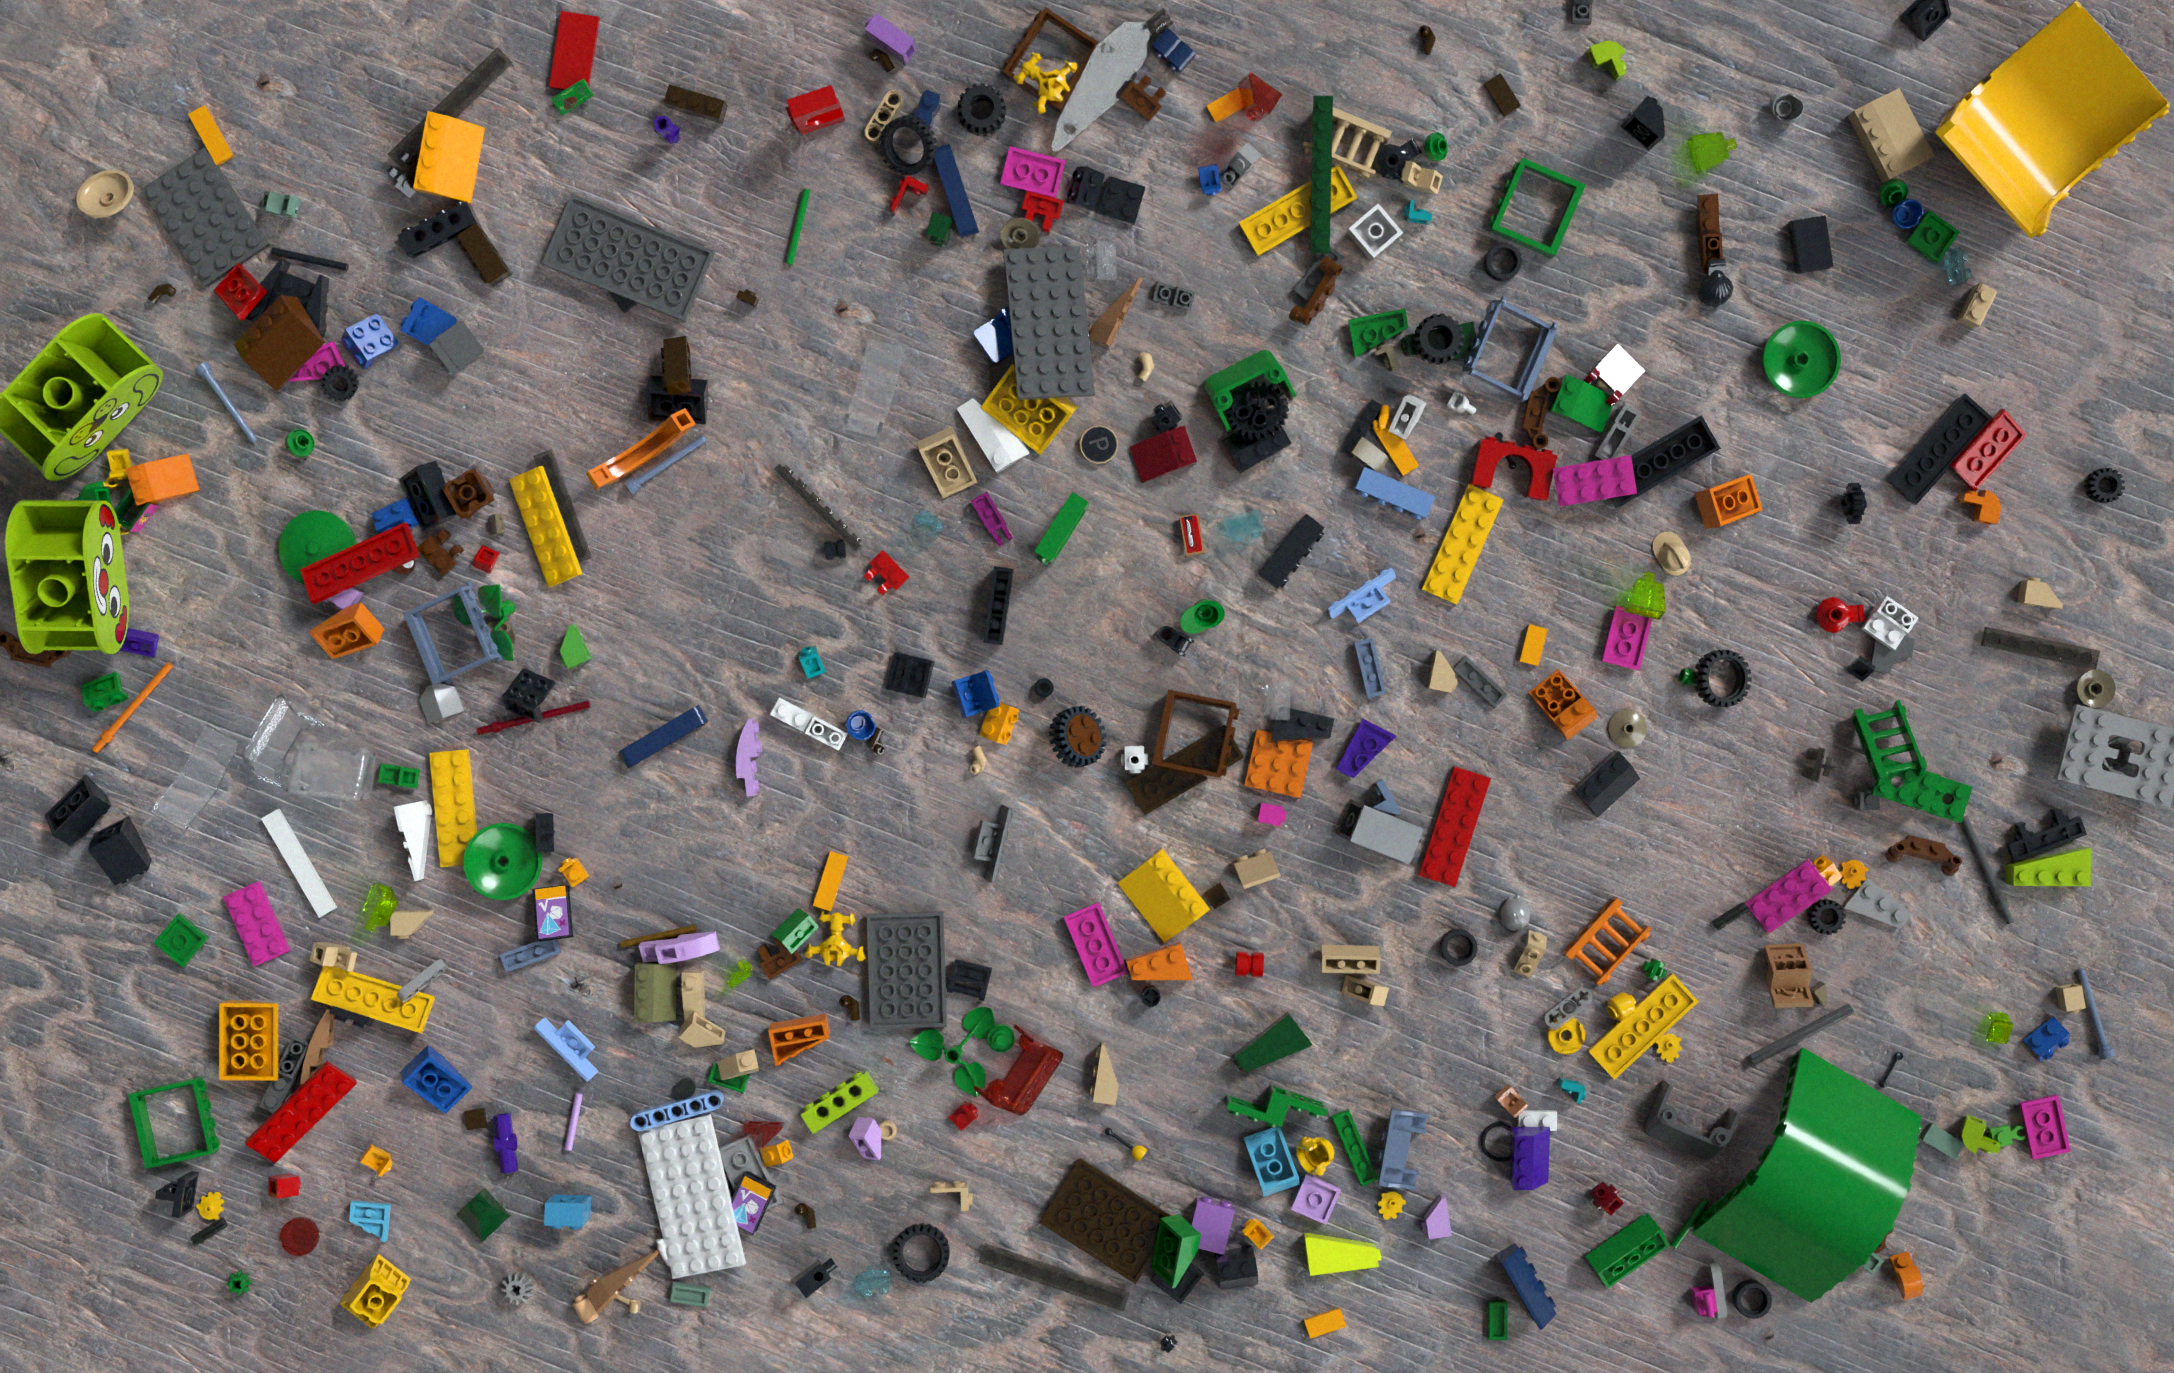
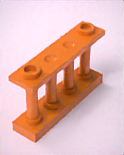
[1562,896,1651,986]

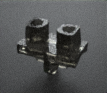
[1802,747,1836,783]

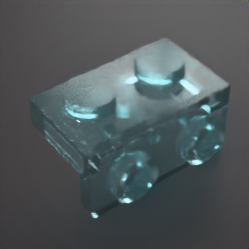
[1222,509,1266,543]
[914,511,943,536]

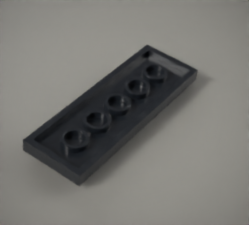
[1886,393,1993,505]

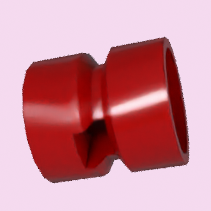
[1235,951,1264,978]

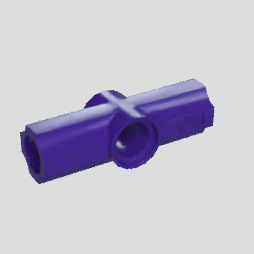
[653,115,680,145]
[493,1113,518,1174]

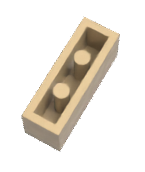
[1321,945,1381,974]

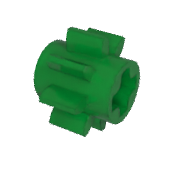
[1642,958,1667,981]
[226,1270,253,1296]

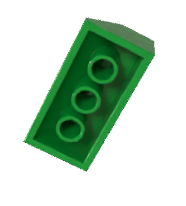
[1585,1213,1670,1289]

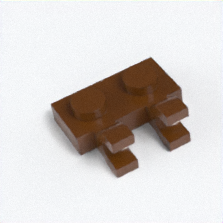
[1120,74,1166,122]
[417,530,464,576]
[757,939,803,980]

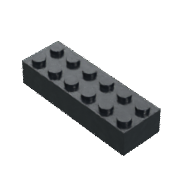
[1610,415,1721,508]

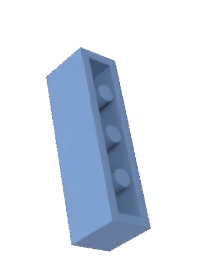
[1353,467,1435,521]

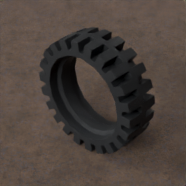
[879,115,937,175]
[1693,650,1752,707]
[893,1223,950,1283]

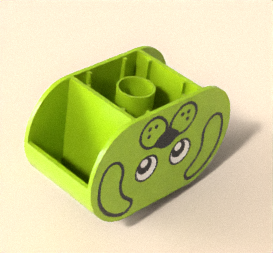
[0,313,163,481]

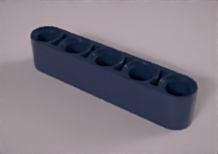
[934,143,979,239]
[618,705,708,769]

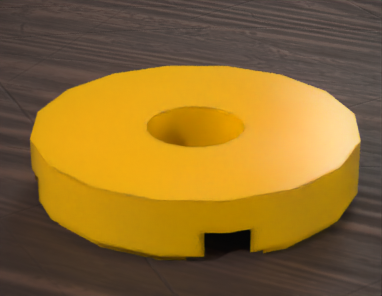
[1546,1016,1585,1054]

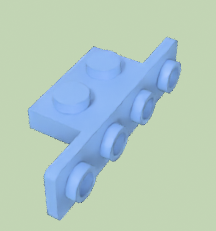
[1327,568,1396,623]
[534,1018,598,1082]

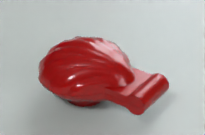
[1815,597,1865,633]

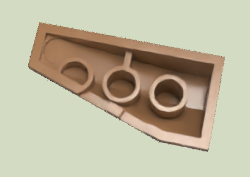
[1088,277,1143,350]
[586,1249,659,1314]

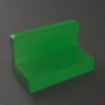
[771,908,819,954]

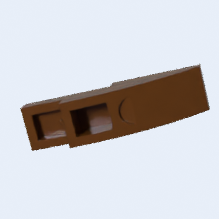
[1696,193,1723,274]

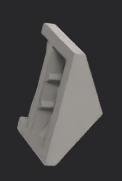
[419,683,465,724]

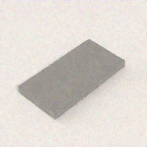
[719,1133,783,1210]

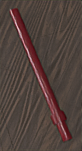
[477,700,591,735]

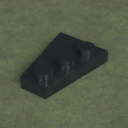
[1270,705,1334,743]

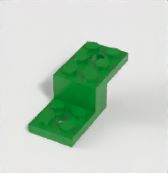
[1871,758,1973,823]
[1225,1085,1328,1128]

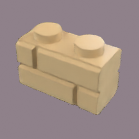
[1956,283,1997,329]

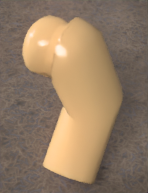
[1138,352,1154,382]
[969,746,986,775]

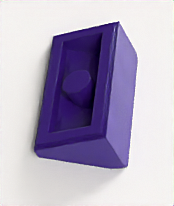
[120,628,159,658]

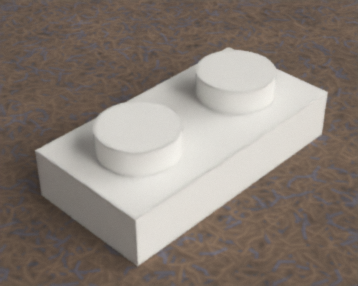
[1517,1110,1557,1131]

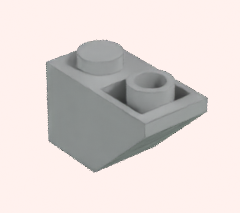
[1219,143,1262,189]

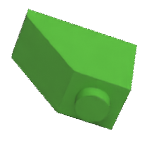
[560,624,592,669]

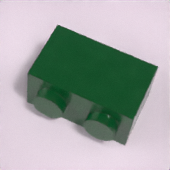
[926,212,953,247]

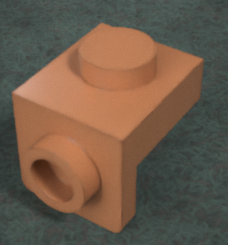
[1494,1084,1528,1118]

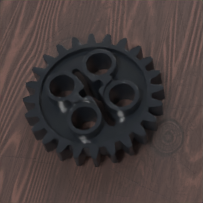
[1226,382,1289,441]

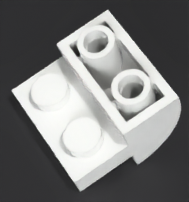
[1861,596,1918,651]

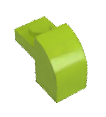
[1586,41,1627,81]
[1961,1114,2000,1154]

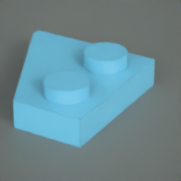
[349,1200,391,1242]

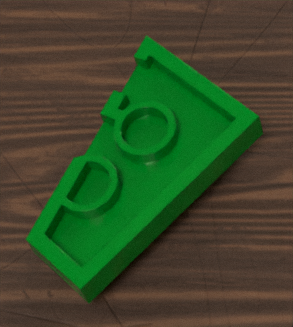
[1348,308,1408,358]

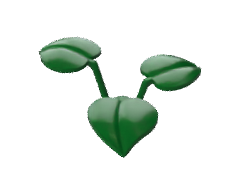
[451,584,515,661]
[909,1007,995,1098]

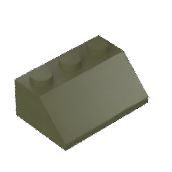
[634,962,677,1022]

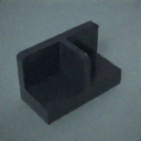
[533,813,555,852]

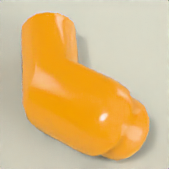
[1373,405,1390,431]

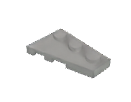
[1842,877,1912,929]

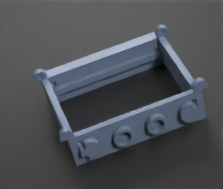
[1462,296,1558,402]
[403,582,503,684]

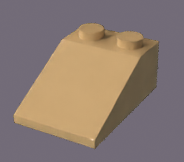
[917,426,978,498]
[1233,848,1281,889]

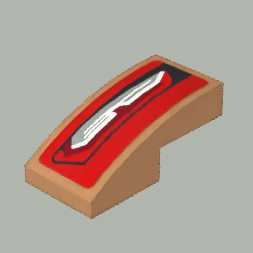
[1179,513,1205,557]

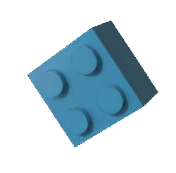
[544,1194,591,1230]

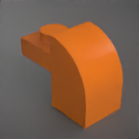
[1957,490,2001,525]
[1889,1251,1923,1300]

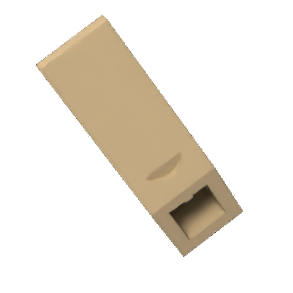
[1090,1042,1119,1105]

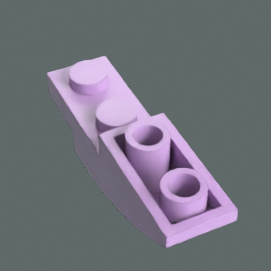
[736,718,762,797]
[639,931,720,964]

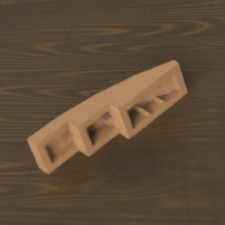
[300,1007,335,1084]

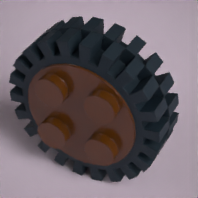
[1049,706,1107,768]

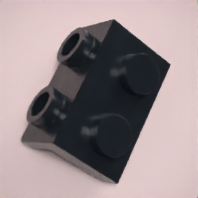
[1066,166,1105,211]
[330,1006,374,1028]

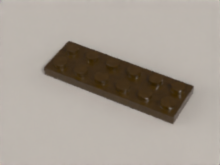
[1126,724,1244,815]

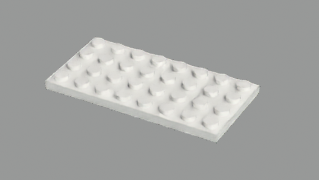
[638,1114,746,1279]

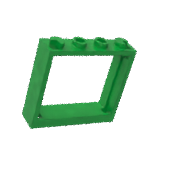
[1488,157,1586,259]
[1034,492,1089,566]
[128,1076,220,1169]

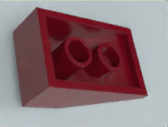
[1130,425,1197,483]

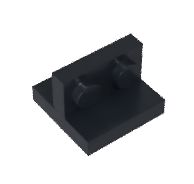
[1900,0,1951,42]
[155,1171,199,1218]

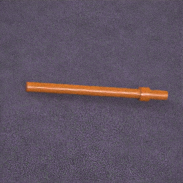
[91,662,174,753]

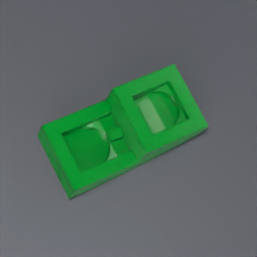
[378,763,420,788]

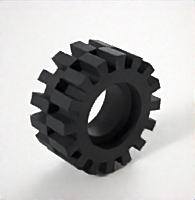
[321,364,359,402]
[2084,468,2125,503]
[1807,899,1846,935]

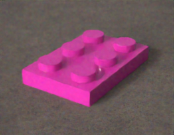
[1000,146,1066,198]
[1601,605,1653,671]
[2018,1094,2071,1160]

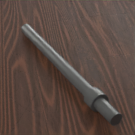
[1962,816,2014,924]

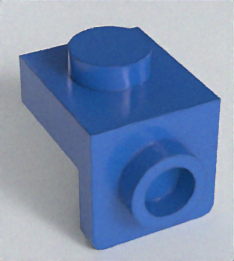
[1197,164,1222,196]

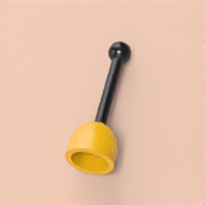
[1105,1128,1147,1162]

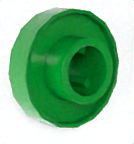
[1424,132,1448,162]
[1879,178,1909,206]
[285,429,315,458]
[987,1023,1015,1053]

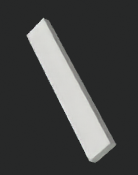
[261,809,338,918]

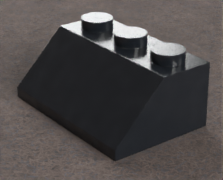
[1620,96,1665,151]
[646,375,709,424]
[1221,421,1292,474]
[399,461,457,532]
[1572,750,1640,817]
[45,775,111,846]

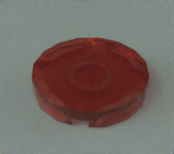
[280,1217,320,1256]

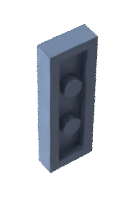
[1354,638,1386,698]
[499,940,562,972]

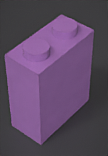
[865,13,917,65]
[1190,1196,1235,1255]

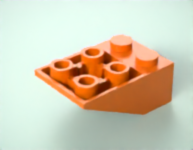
[1528,669,1597,741]

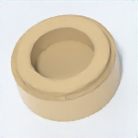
[879,1120,897,1140]

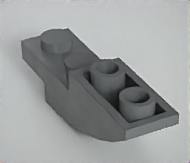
[259,1036,309,1113]

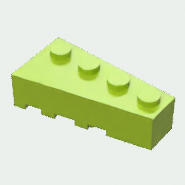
[2005,846,2091,886]

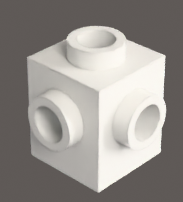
[1121,746,1148,773]

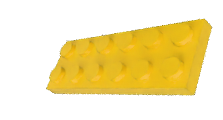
[1238,164,1358,257]
[509,466,582,588]
[1421,484,1504,605]
[429,749,477,867]
[311,966,436,1034]
[1587,973,1699,1080]

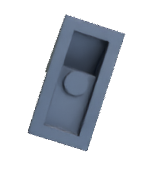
[1371,779,1402,815]

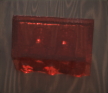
[1237,72,1282,122]

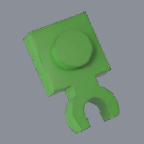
[1988,1124,2026,1147]

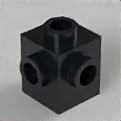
[1151,400,1182,432]

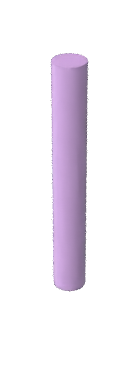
[564,1093,583,1151]

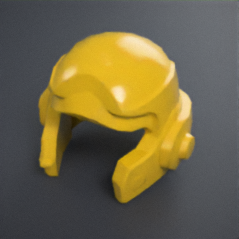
[1296,1136,1334,1176]

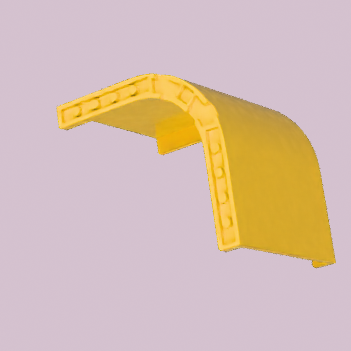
[1935,0,2170,239]

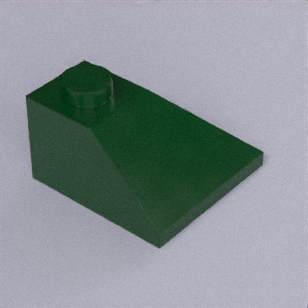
[456,1188,511,1242]

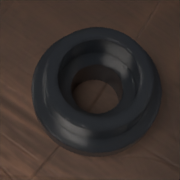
[1035,678,1054,697]
[1160,1334,1178,1353]

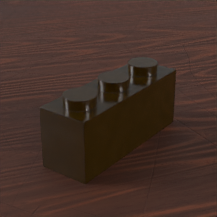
[664,84,728,124]
[457,223,512,287]
[661,336,692,395]

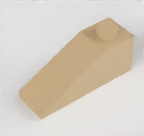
[682,970,705,1021]

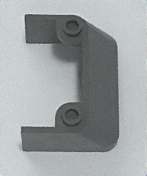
[1643,1080,1741,1160]

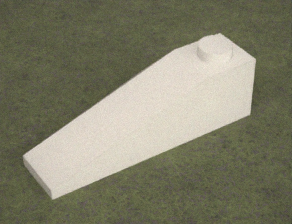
[956,398,1030,474]
[394,800,432,881]

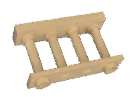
[1301,107,1392,179]

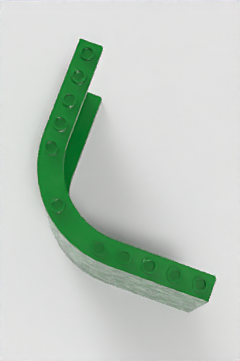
[1692,1047,1921,1303]

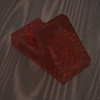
[743,1120,784,1147]

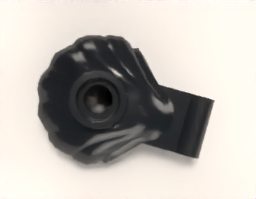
[1374,138,1422,180]
[1698,258,1734,307]

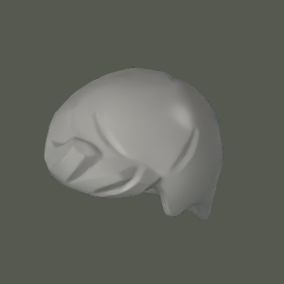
[1770,93,1804,125]
[1501,894,1530,931]

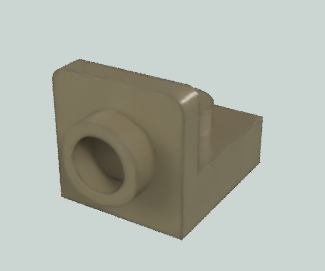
[1373,344,1400,372]

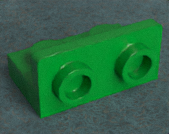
[80,672,129,712]

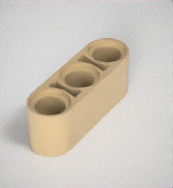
[865,90,903,144]

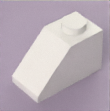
[1388,394,1426,439]

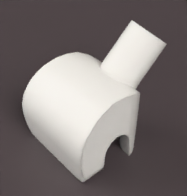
[1447,390,1476,415]

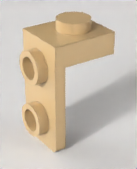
[1514,930,1547,978]
[930,1181,973,1211]

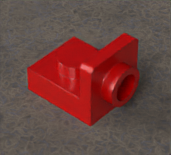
[948,1101,978,1131]

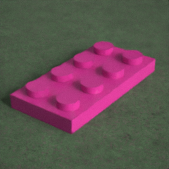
[1553,455,1637,507]
[1745,858,1833,933]
[223,881,291,967]
[1064,902,1128,987]

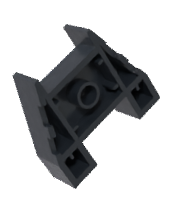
[245,259,329,338]

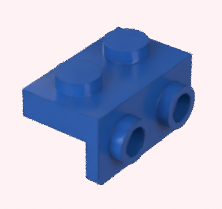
[371,497,419,534]
[2023,1016,2070,1062]

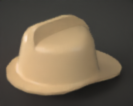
[1652,532,1691,575]

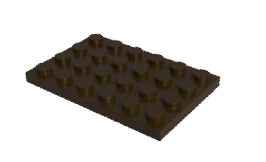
[1039,1157,1172,1284]

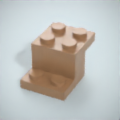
[1764,943,1814,1008]

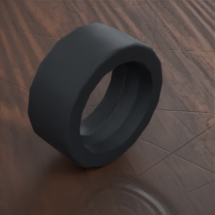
[1484,243,1522,282]
[1440,928,1478,966]
[1732,1279,1772,1319]

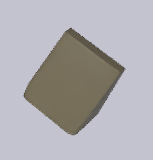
[488,514,505,535]
[1809,981,1827,1007]

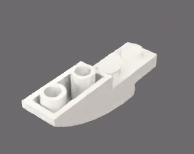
[770,697,848,751]

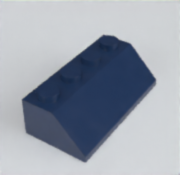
[1496,1243,1556,1330]

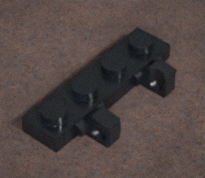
[2006,808,2087,862]

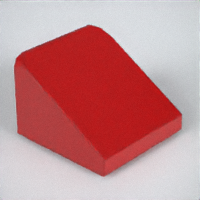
[473,545,500,574]

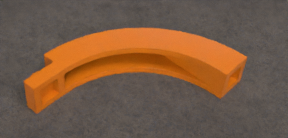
[586,408,696,490]

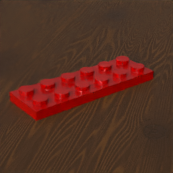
[300,522,420,604]
[1418,766,1491,887]
[245,1061,357,1163]

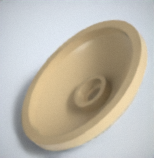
[76,170,134,218]

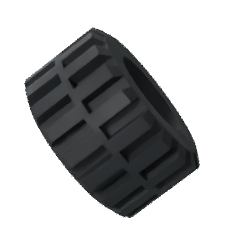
[957,83,1006,136]
[1413,313,1464,365]

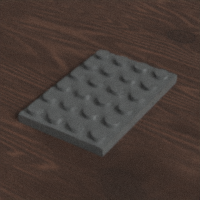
[141,147,270,287]
[867,911,947,1029]

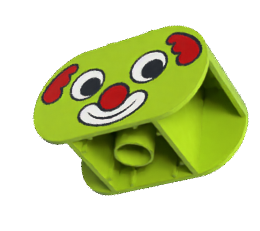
[5,500,129,654]

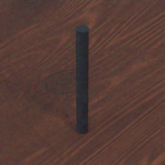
[271,247,349,271]

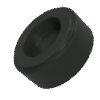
[676,1078,696,1098]

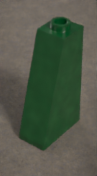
[1401,322,1481,361]
[1233,1012,1313,1072]

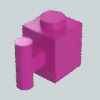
[1690,1285,1718,1317]

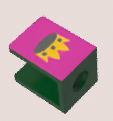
[114,489,158,532]

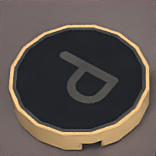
[1080,425,1118,464]

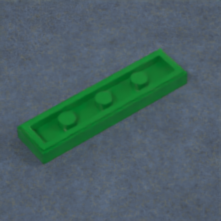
[1331,1109,1378,1187]

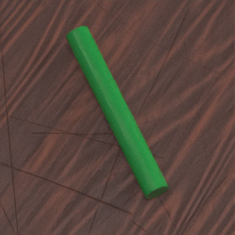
[1670,1198,1709,1249]

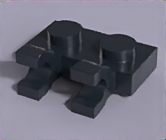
[386,150,419,198]

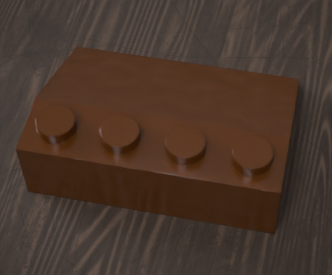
[234,295,325,391]

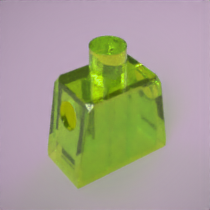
[1687,132,1737,175]
[1624,572,1666,620]
[363,882,399,932]

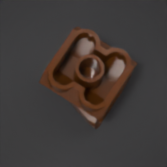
[442,467,495,520]

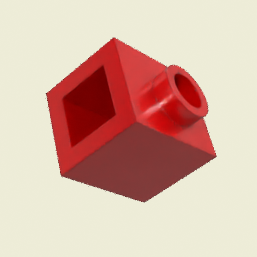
[268,1173,301,1199]

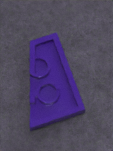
[1336,718,1397,778]

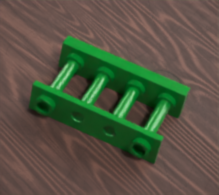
[1851,699,1927,786]

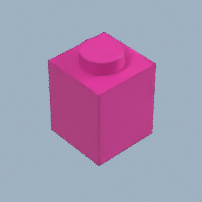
[1256,802,1286,826]

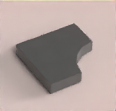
[1870,637,1915,673]

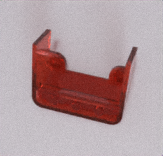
[973,1024,1063,1116]

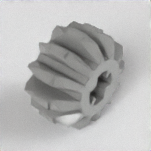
[501,1271,535,1305]

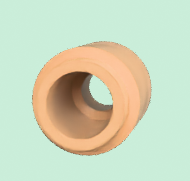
[572,1294,599,1324]

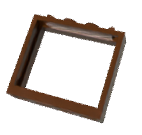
[1002,7,1103,114]
[1152,689,1240,780]

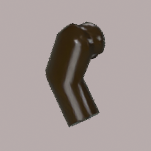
[1418,25,1436,55]
[869,48,895,72]
[148,283,176,304]
[869,727,885,756]
[839,995,860,1021]
[794,1203,816,1229]

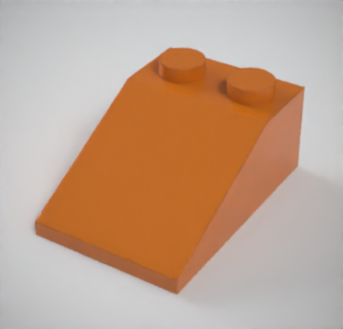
[126,454,200,507]
[1694,474,1763,529]
[309,602,384,660]

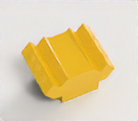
[340,1254,411,1329]

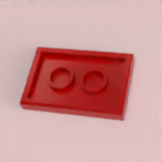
[214,263,267,321]

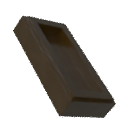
[1484,73,1521,117]

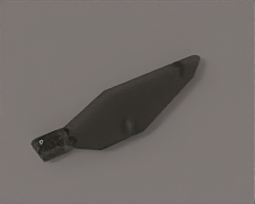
[1051,8,1174,152]

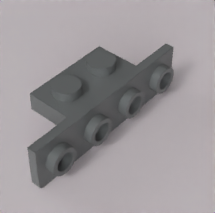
[971,805,1013,883]

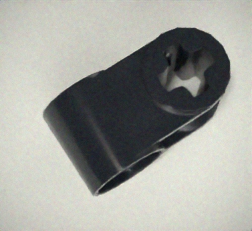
[1157,626,1194,657]

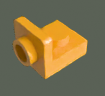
[557,857,590,888]

